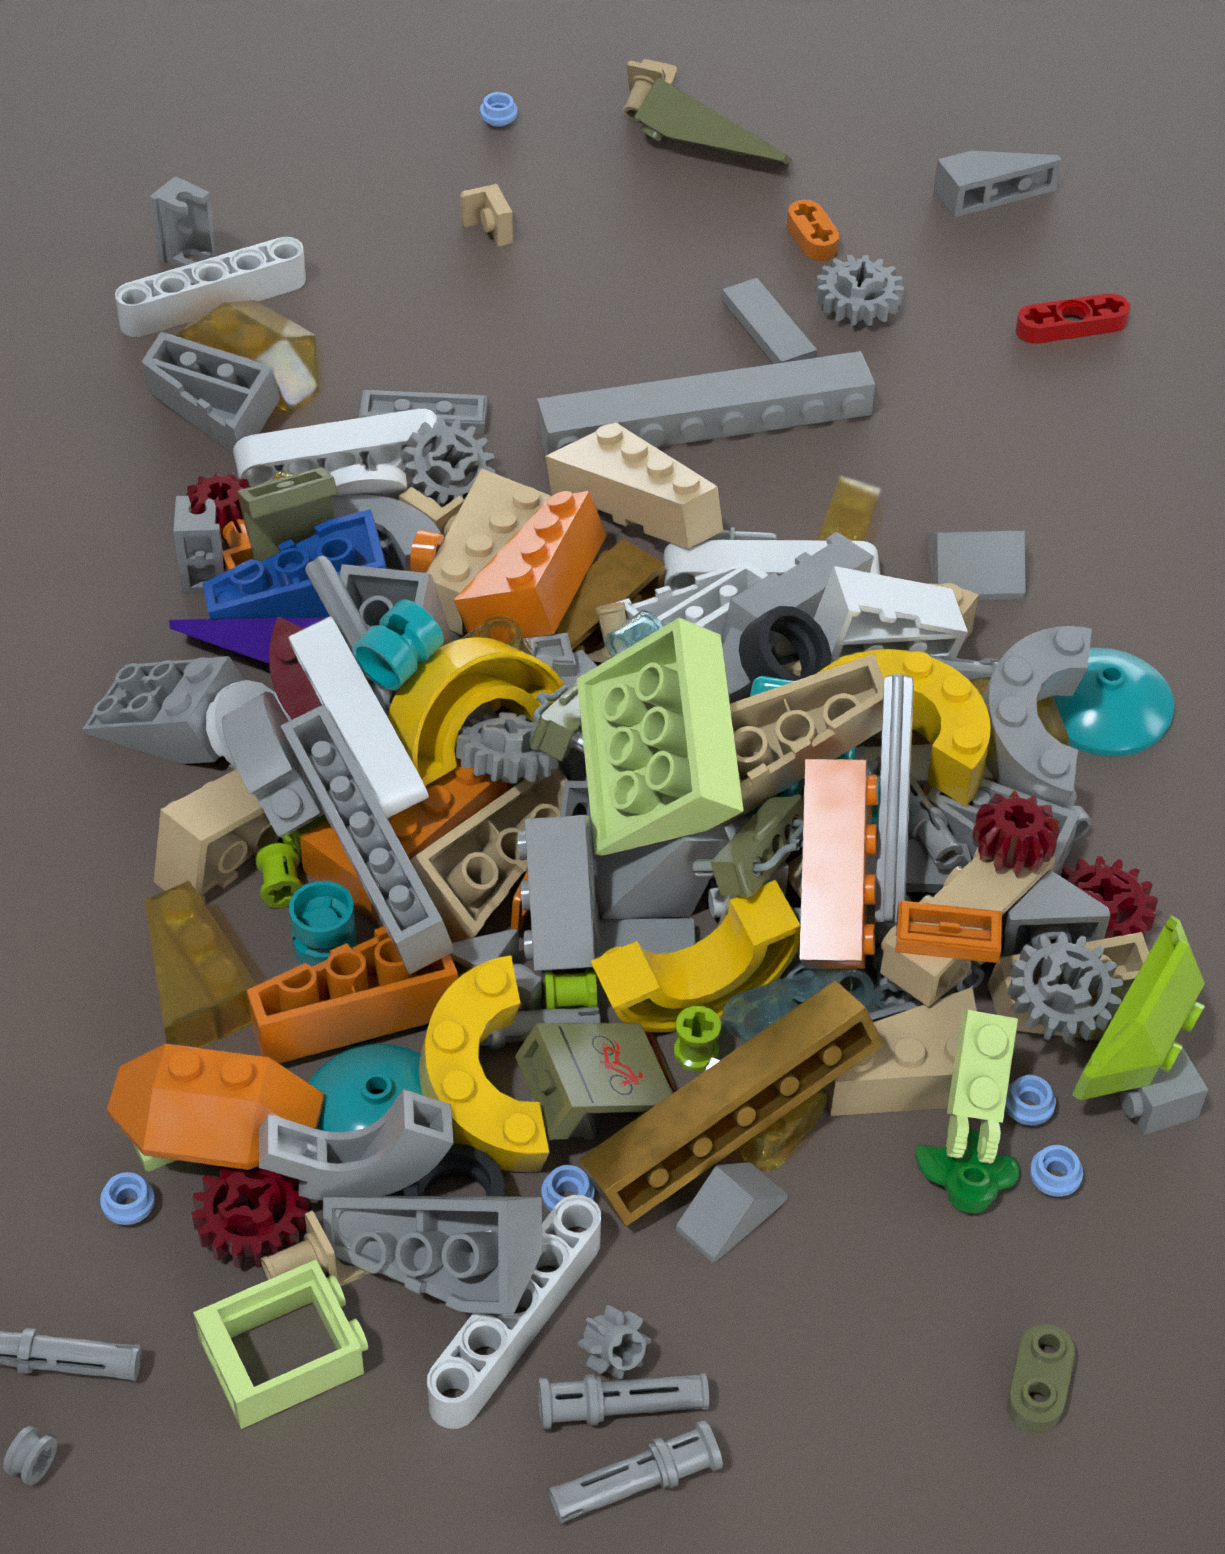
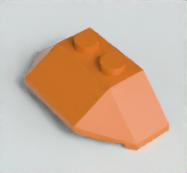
[107,1044,324,1170]

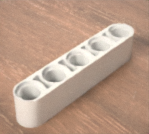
[115,237,306,337]
[233,409,437,487]
[663,540,880,592]
[288,616,429,818]
[427,1195,601,1429]

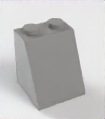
[339,564,453,685]
[591,823,730,919]

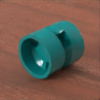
[353,599,444,690]
[289,881,357,966]

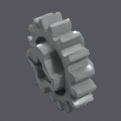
[816,255,904,326]
[400,417,495,507]
[456,713,559,783]
[1008,932,1123,1043]

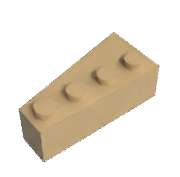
[545,422,723,549]
[426,468,551,635]
[880,847,1056,1007]

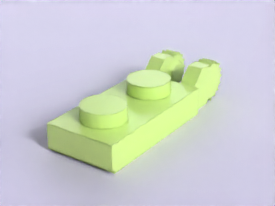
[946,1010,1018,1164]

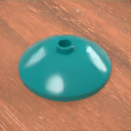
[1037,648,1174,757]
[309,1044,423,1132]

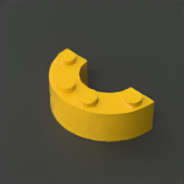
[387,637,565,786]
[818,649,991,807]
[590,880,801,1032]
[419,955,549,1173]

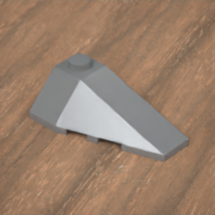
[323,1196,542,1314]

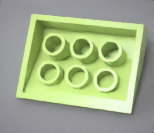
[577,618,744,856]

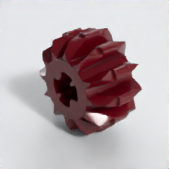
[186,471,251,543]
[972,790,1060,877]

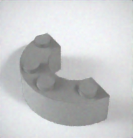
[982,626,1092,807]

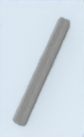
[875,674,914,923]

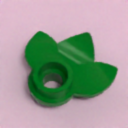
[915,1128,1019,1213]

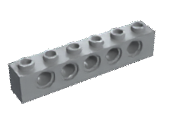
[281,704,455,974]

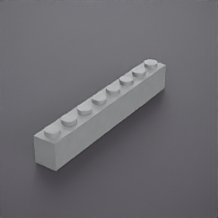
[537,351,875,456]

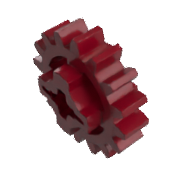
[1061,856,1158,939]
[191,1166,310,1268]

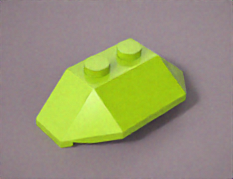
[1072,915,1205,1100]

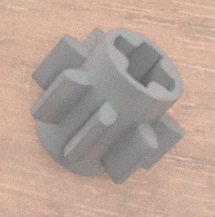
[578,1305,651,1380]

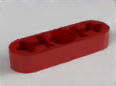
[1015,293,1130,344]

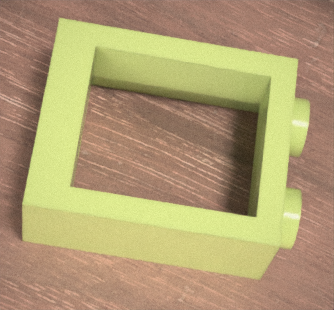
[193,1259,368,1429]

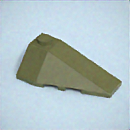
[635,77,792,166]

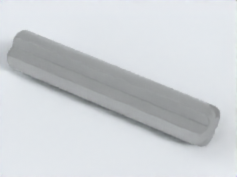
[305,556,372,680]

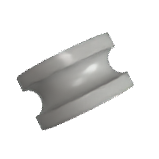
[3,1426,57,1486]

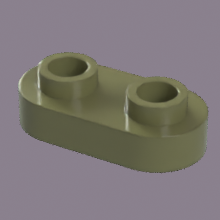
[1007,1324,1075,1433]

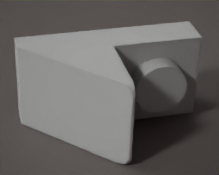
[450,929,542,1011]

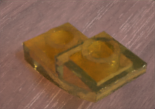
[817,476,881,541]

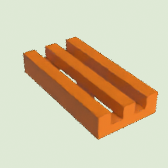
[895,901,1002,963]

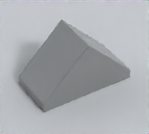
[676,1162,788,1264]

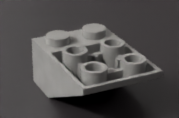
[82,656,245,764]

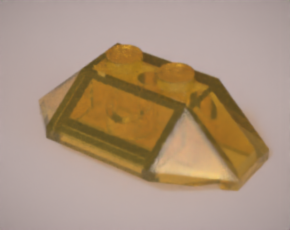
[174,300,319,414]

